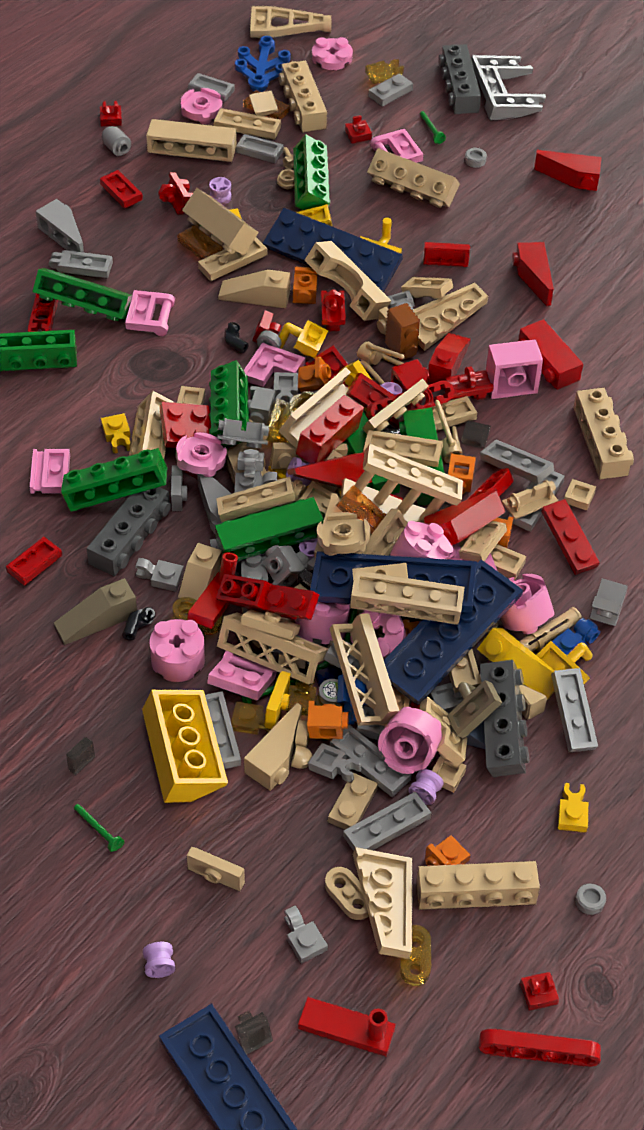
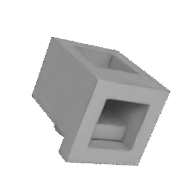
[248,386,275,426]
[262,545,307,587]

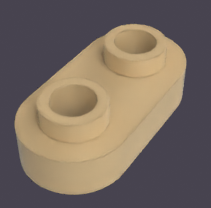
[325,867,369,920]

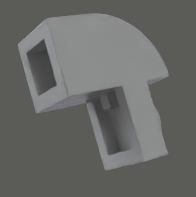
[590,578,628,626]

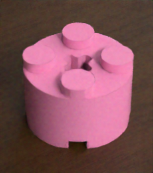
[390,521,453,559]
[501,574,555,634]
[295,602,350,644]
[150,619,205,682]
[378,707,442,774]

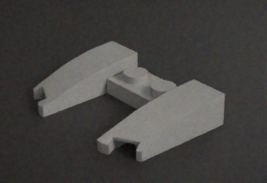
[471,55,546,120]

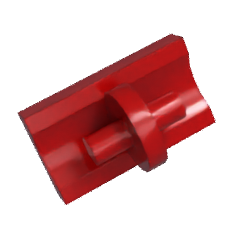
[158,172,193,215]
[321,289,346,331]
[445,366,494,400]

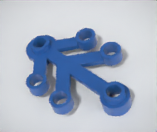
[235,36,290,93]

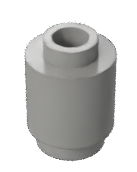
[102,126,131,156]

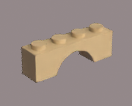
[305,241,391,321]

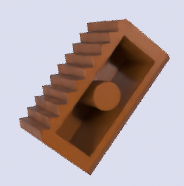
[385,303,420,361]

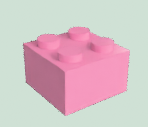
[486,339,543,399]

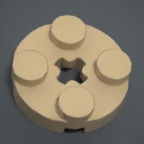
[317,512,370,556]

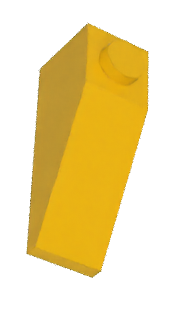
[477,628,555,700]

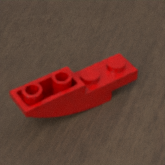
[216,574,319,620]

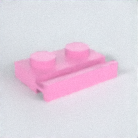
[30,449,70,494]

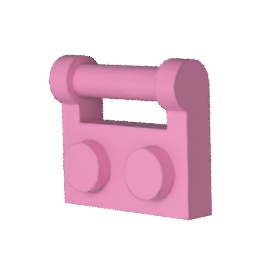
[370,129,423,163]
[125,290,175,336]
[208,651,277,700]

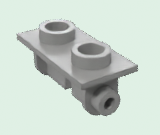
[217,418,269,448]

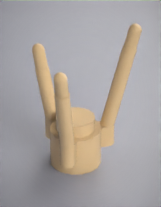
[357,342,404,385]
[435,400,463,463]

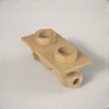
[502,480,558,520]

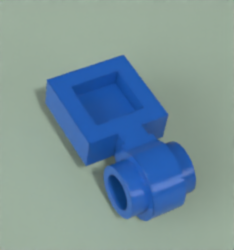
[552,618,600,655]

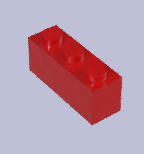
[518,319,583,390]
[296,395,364,464]

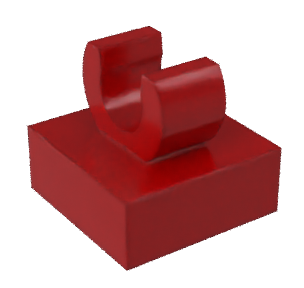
[100,101,122,126]
[345,115,372,144]
[252,310,281,343]
[520,972,559,1011]

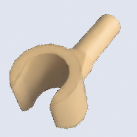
[283,147,294,169]

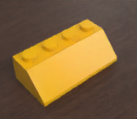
[142,690,228,803]

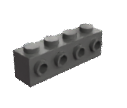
[438,44,481,114]
[87,487,171,577]
[480,660,529,777]

